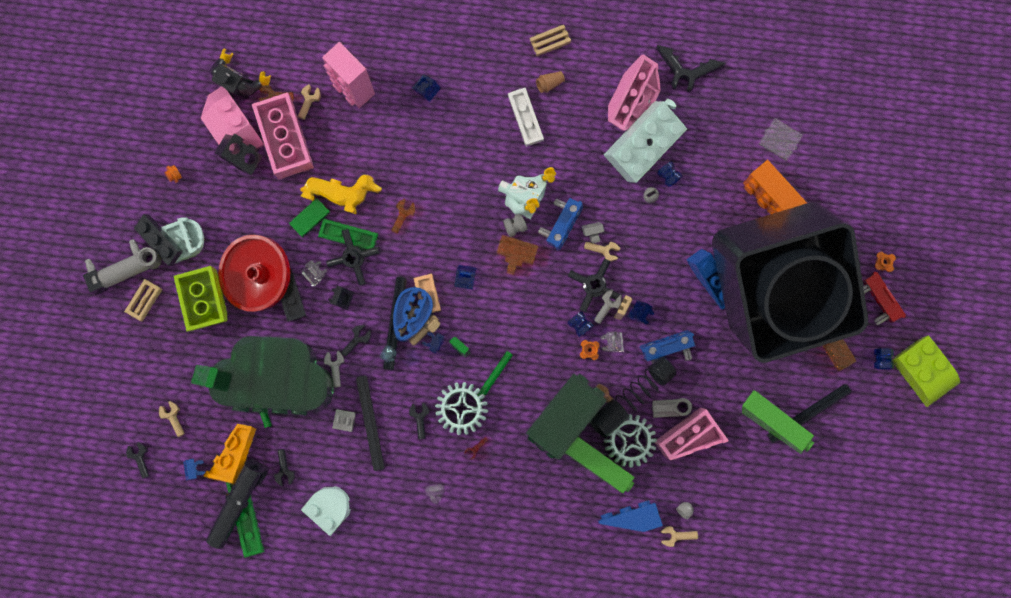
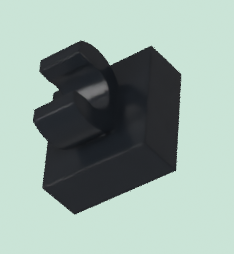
[328,286,354,311]

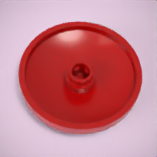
[218,235,290,312]

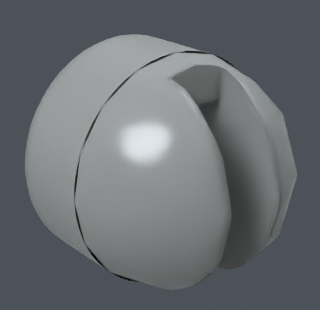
[643,187,659,203]
[676,502,694,520]

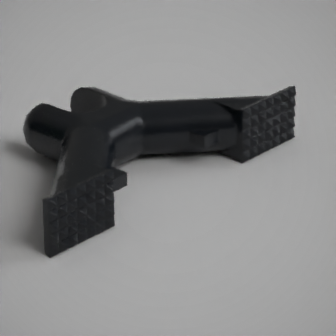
[655,45,726,92]

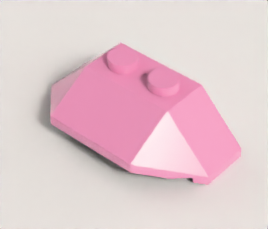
[608,54,661,131]
[201,87,264,155]

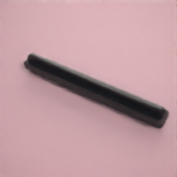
[383,276,407,371]
[356,375,385,471]
[767,384,851,443]

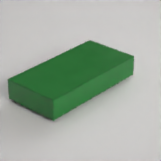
[289,198,330,238]
[450,337,470,358]

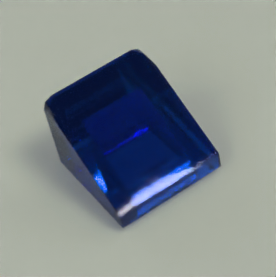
[412,74,441,102]
[454,265,477,290]

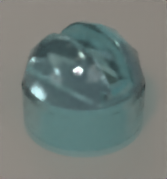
[380,345,396,362]

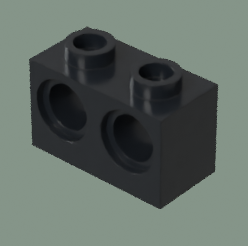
[214,134,263,175]

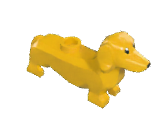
[300,175,382,214]

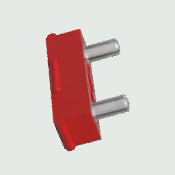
[863,272,906,325]

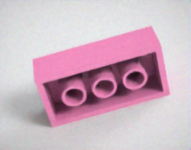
[322,42,375,108]
[252,92,314,180]

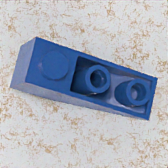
[686,249,725,310]
[597,500,663,532]

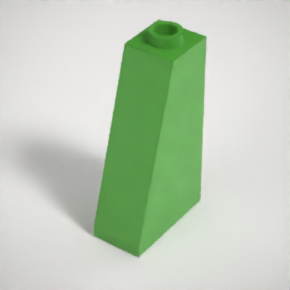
[742,390,814,454]
[564,436,634,493]

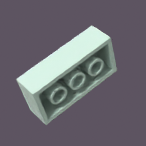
[604,101,687,183]

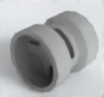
[503,214,528,238]

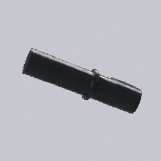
[206,458,270,549]

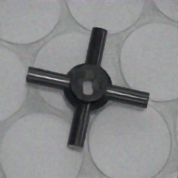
[326,229,381,285]
[567,259,621,313]

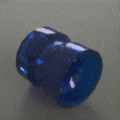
[657,161,683,188]
[567,311,594,338]
[874,348,894,370]

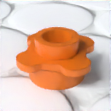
[875,252,896,272]
[580,340,600,360]

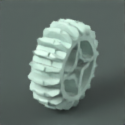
[435,382,488,435]
[604,414,657,467]

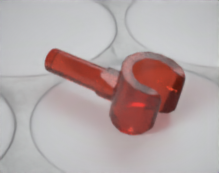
[464,437,488,460]

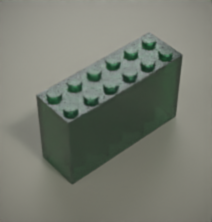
[524,373,607,461]

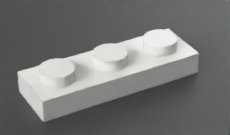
[508,88,544,147]

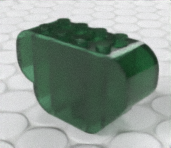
[209,336,334,416]

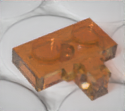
[496,235,538,275]

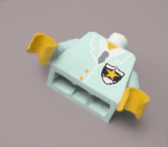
[498,167,556,219]

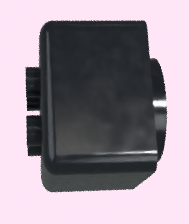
[712,202,868,363]

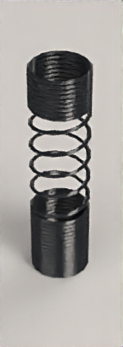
[590,357,677,438]

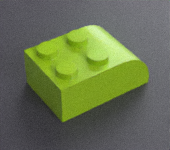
[174,266,227,332]
[891,335,960,407]

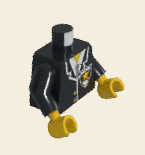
[210,49,271,98]

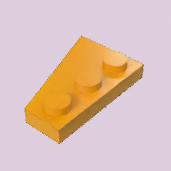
[204,424,256,484]

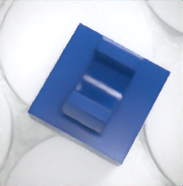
[183,459,205,481]

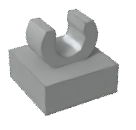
[582,222,604,243]
[332,409,356,432]

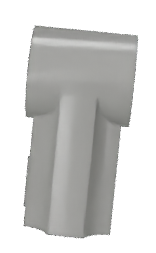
[652,398,692,418]

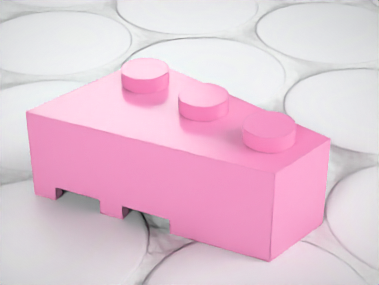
[655,407,729,460]

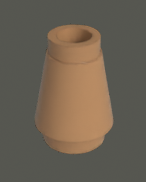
[536,71,565,93]

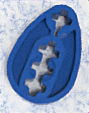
[393,287,433,342]

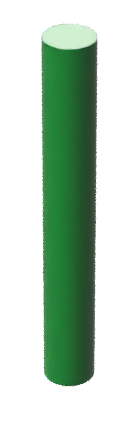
[474,351,513,401]

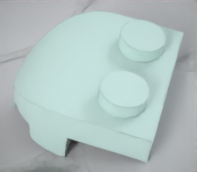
[162,218,204,263]
[301,486,351,536]

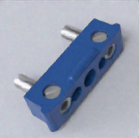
[538,198,583,251]
[639,330,695,363]

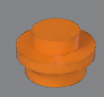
[165,165,182,183]

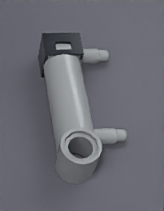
[83,239,162,295]

